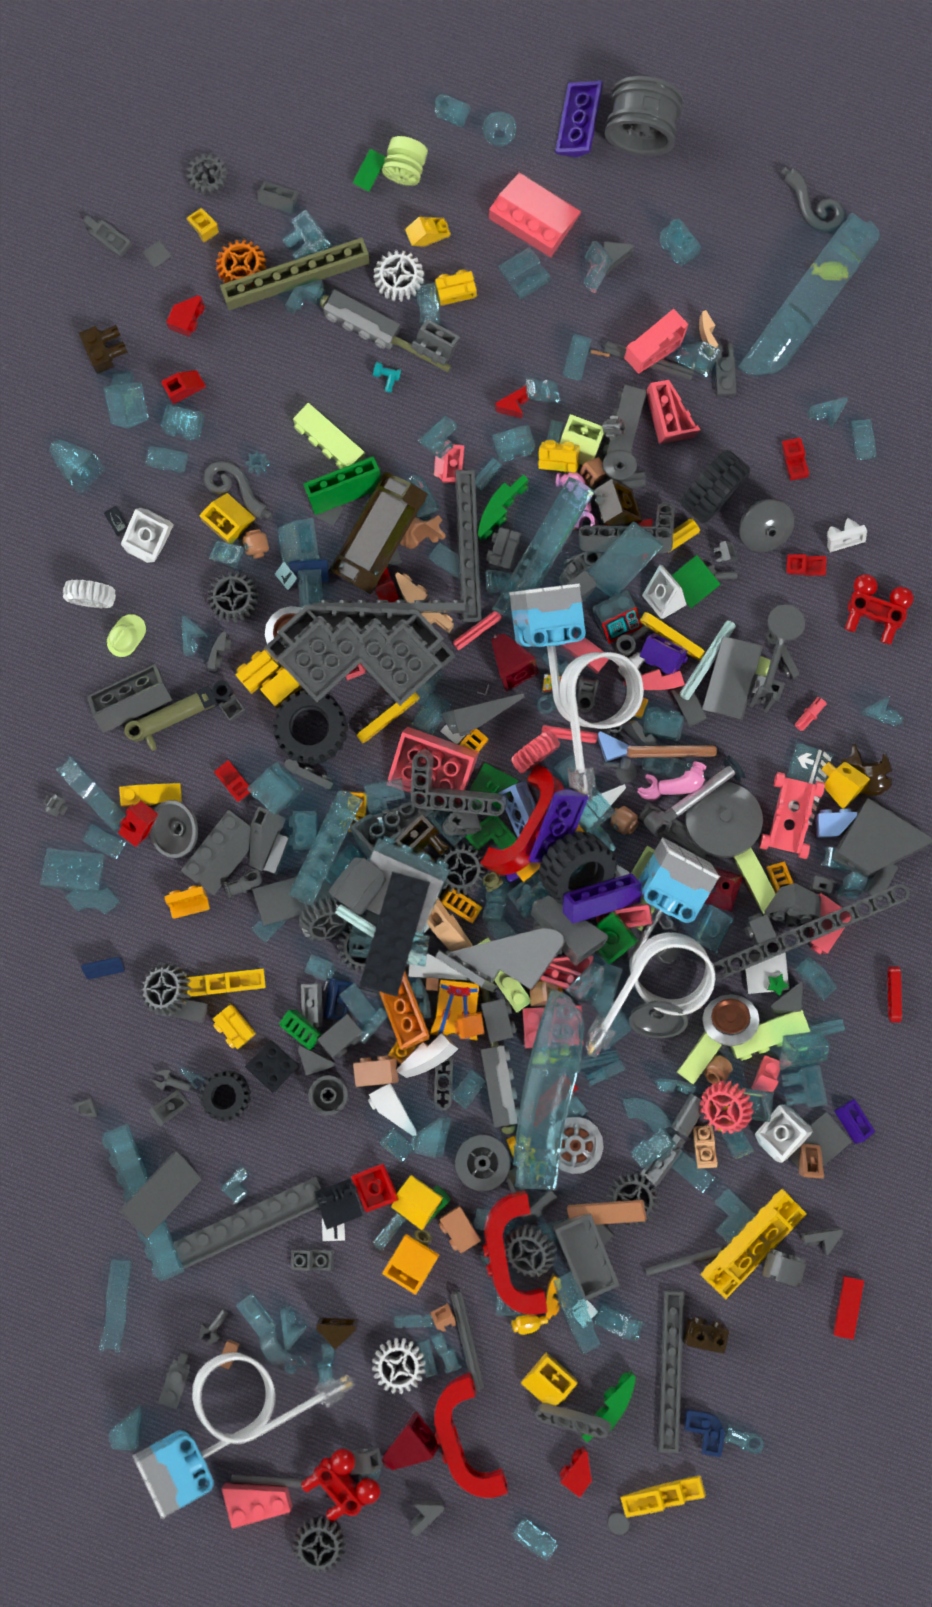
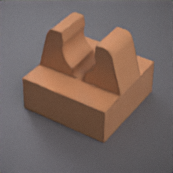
[431,1304,456,1332]

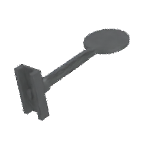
[749,604,805,713]

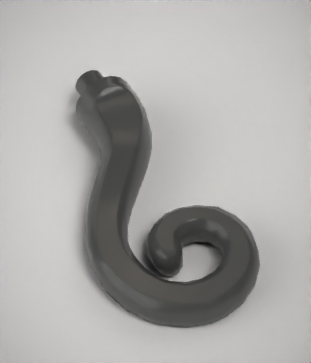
[781,167,844,232]
[204,461,272,520]

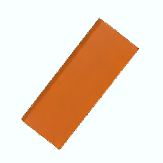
[379,972,429,1050]

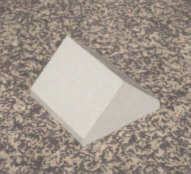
[642,565,686,619]

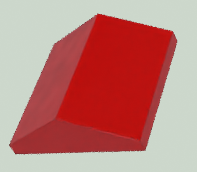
[351,1163,399,1213]

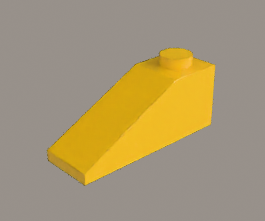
[119,783,182,808]

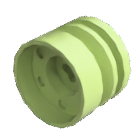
[382,136,428,186]

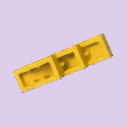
[186,969,266,997]
[621,1475,706,1517]

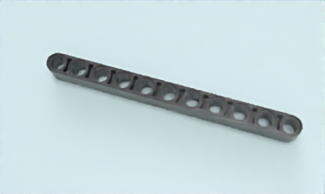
[712,884,910,980]

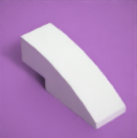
[396,1033,458,1078]

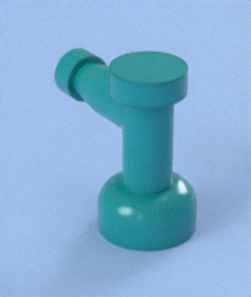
[373,361,401,393]

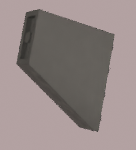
[831,798,932,879]

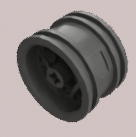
[605,76,683,156]

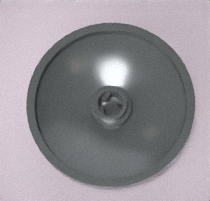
[685,782,763,858]

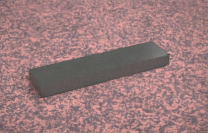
[638,802,707,859]

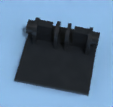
[245,1040,299,1093]
[314,1178,363,1230]

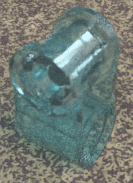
[435,94,471,127]

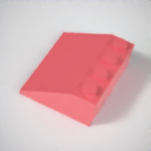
[489,173,581,258]
[386,727,479,804]

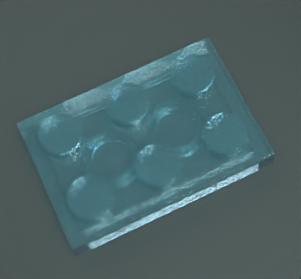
[40,848,105,893]

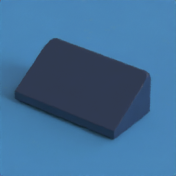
[289,559,329,585]
[81,957,125,979]
[323,979,353,1020]

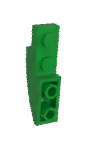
[478,474,529,542]
[581,1370,636,1443]

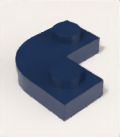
[684,1409,724,1457]

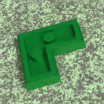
[465,815,517,850]

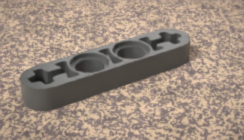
[535,1403,611,1438]

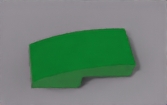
[353,149,386,192]

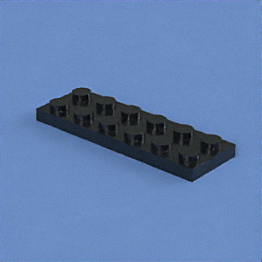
[359,871,430,997]

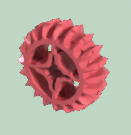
[511,731,560,773]
[700,1080,754,1134]

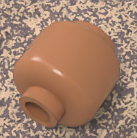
[243,530,269,559]
[610,806,639,835]
[704,1055,733,1084]

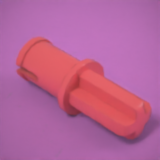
[795,697,827,731]

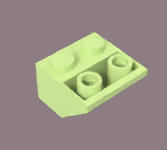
[560,415,604,465]

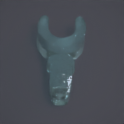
[179,1067,204,1089]

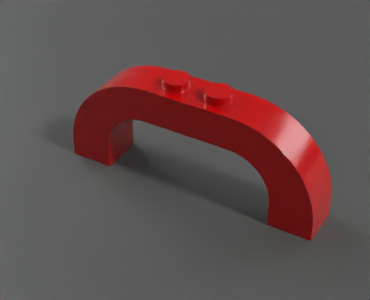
[480,765,564,875]
[483,1191,548,1314]
[435,1372,509,1498]

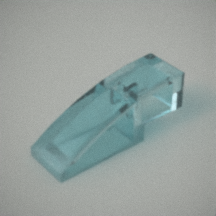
[641,757,705,779]

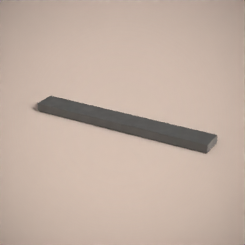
[455,470,481,623]
[658,1290,684,1453]

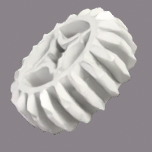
[374,250,424,302]
[63,579,116,608]
[372,1338,425,1394]

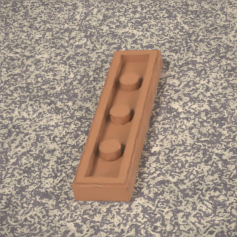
[567,1200,647,1225]

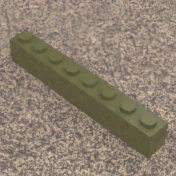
[220,237,370,310]

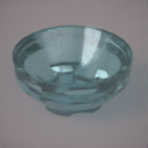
[483,111,517,146]

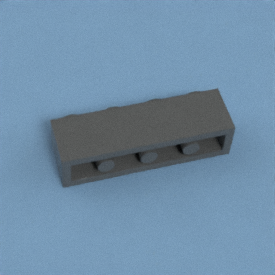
[603,385,647,456]

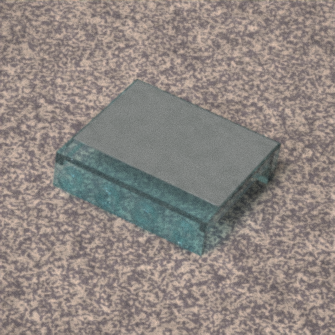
[366,836,452,935]

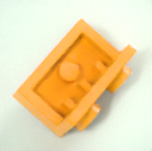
[164,885,210,919]

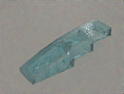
[553,1272,601,1354]

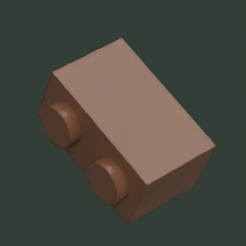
[353,1055,399,1087]
[439,1205,481,1254]

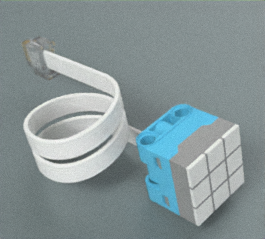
[509,584,644,802]
[585,837,719,1058]
[133,1352,354,1518]

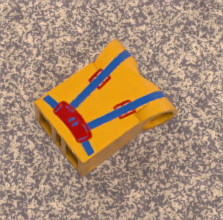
[430,979,479,1040]

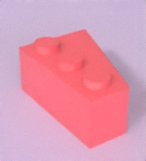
[624,309,688,374]
[646,380,700,444]
[539,955,594,993]
[222,1482,292,1529]

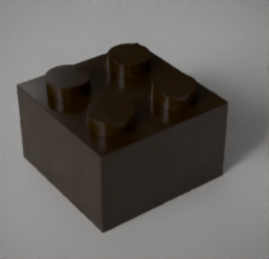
[594,479,643,526]

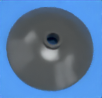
[739,499,794,552]
[149,800,198,858]
[629,1001,688,1038]

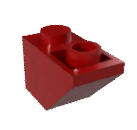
[166,295,205,337]
[161,370,206,405]
[559,1445,592,1498]

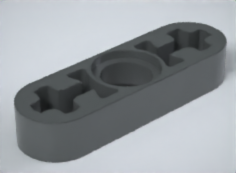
[434,1056,453,1111]

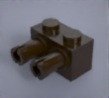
[79,324,128,374]
[395,814,448,868]
[683,1317,729,1354]

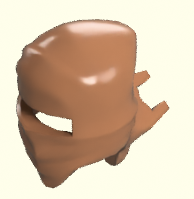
[400,515,446,549]

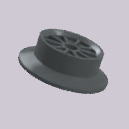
[455,1135,510,1191]

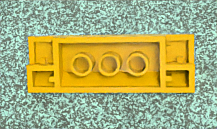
[700,1189,807,1299]

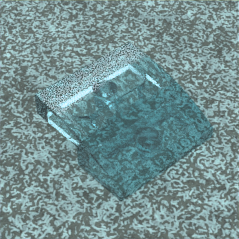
[498,247,551,300]

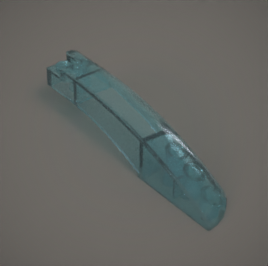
[738,213,880,376]
[513,990,584,1190]

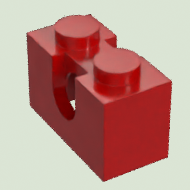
[118,800,159,847]

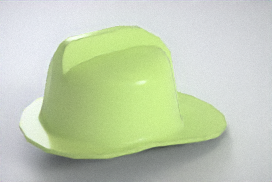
[107,615,146,657]

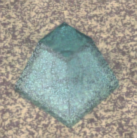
[411,1117,451,1158]

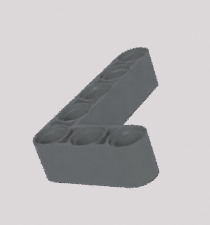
[579,502,675,553]
[411,749,507,816]

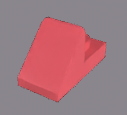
[751,1055,783,1098]

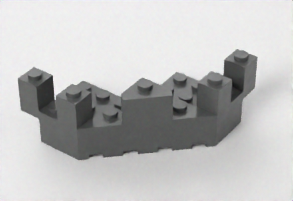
[264,605,456,706]

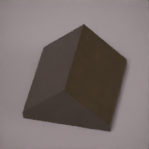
[316,1317,359,1350]

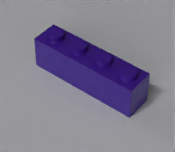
[563,873,642,924]

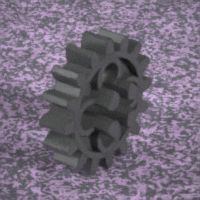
[187,154,227,196]

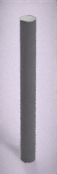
[645,1247,722,1276]
[231,1475,305,1487]

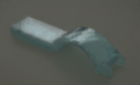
[56,756,126,831]
[99,1259,132,1353]
[236,1293,307,1375]

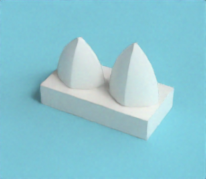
[827,518,867,552]

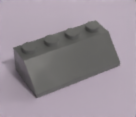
[87,664,172,733]
[181,810,251,895]

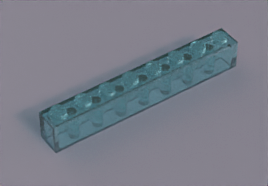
[492,477,595,622]
[102,1123,184,1282]

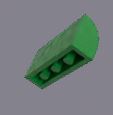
[303,456,382,515]

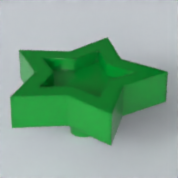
[767,974,789,996]

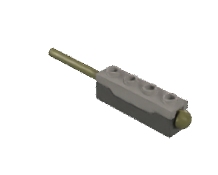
[320,289,451,372]
[481,987,520,1134]

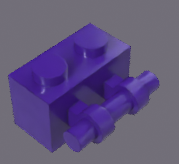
[639,633,688,674]

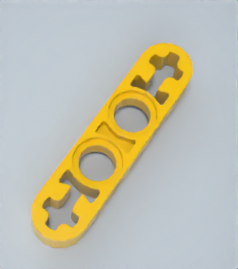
[640,612,705,661]
[356,692,420,744]

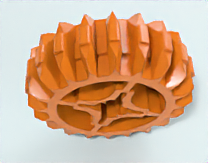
[216,239,267,290]

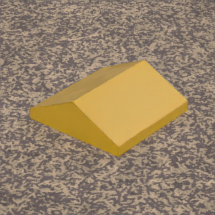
[391,1175,443,1230]

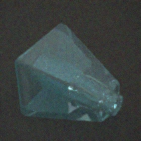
[49,439,106,495]

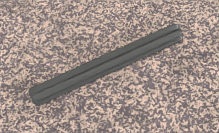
[604,341,694,380]
[451,1291,484,1390]

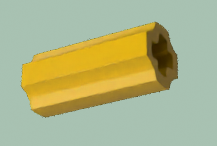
[668,518,700,553]

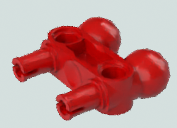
[844,574,914,645]
[301,1448,381,1522]

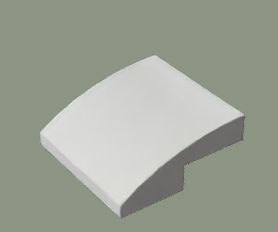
[746,952,790,994]

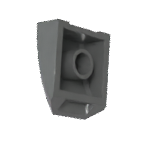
[328,858,386,914]

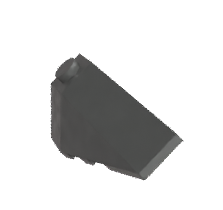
[441,693,524,736]
[350,798,434,859]

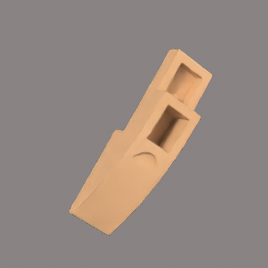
[395,572,454,633]
[426,897,473,952]

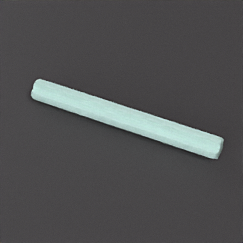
[680,620,735,700]
[336,905,421,965]

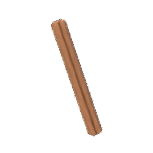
[627,745,717,758]

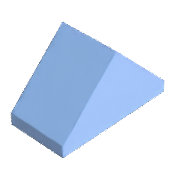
[598,731,630,762]

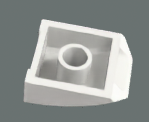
[121,508,174,563]
[755,1104,813,1163]

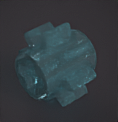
[245,451,270,476]

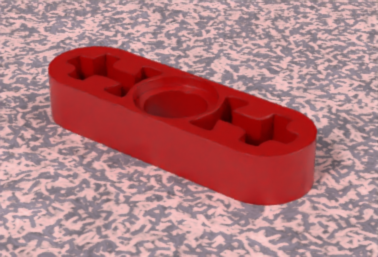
[887,966,902,1023]

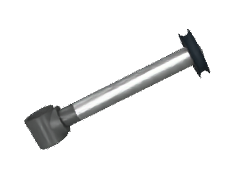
[644,755,745,838]

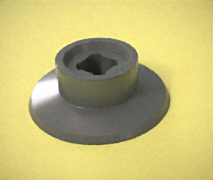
[603,451,637,480]

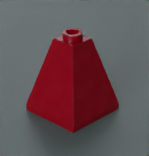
[491,633,539,692]
[704,867,743,913]
[382,1411,440,1470]

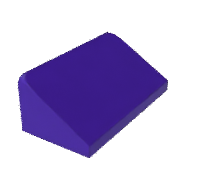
[835,1098,875,1144]

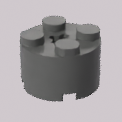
[308,1075,349,1115]
[762,1249,807,1288]

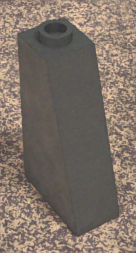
[531,895,608,966]

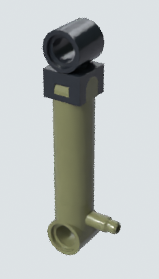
[124,681,233,751]

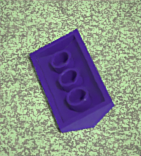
[555,81,603,158]
[528,789,589,863]

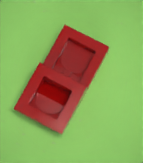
[782,437,810,481]
[786,554,827,576]
[213,760,253,802]

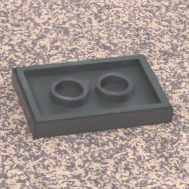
[788,1111,852,1180]

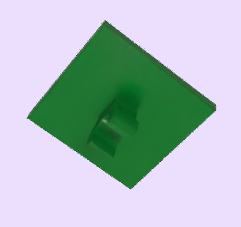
[469,763,518,808]

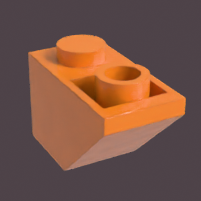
[454,1012,484,1039]

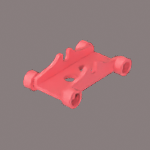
[759,772,825,859]

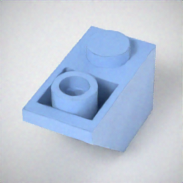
[815,809,857,838]

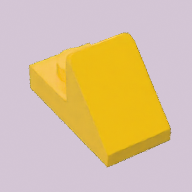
[186,208,218,242]

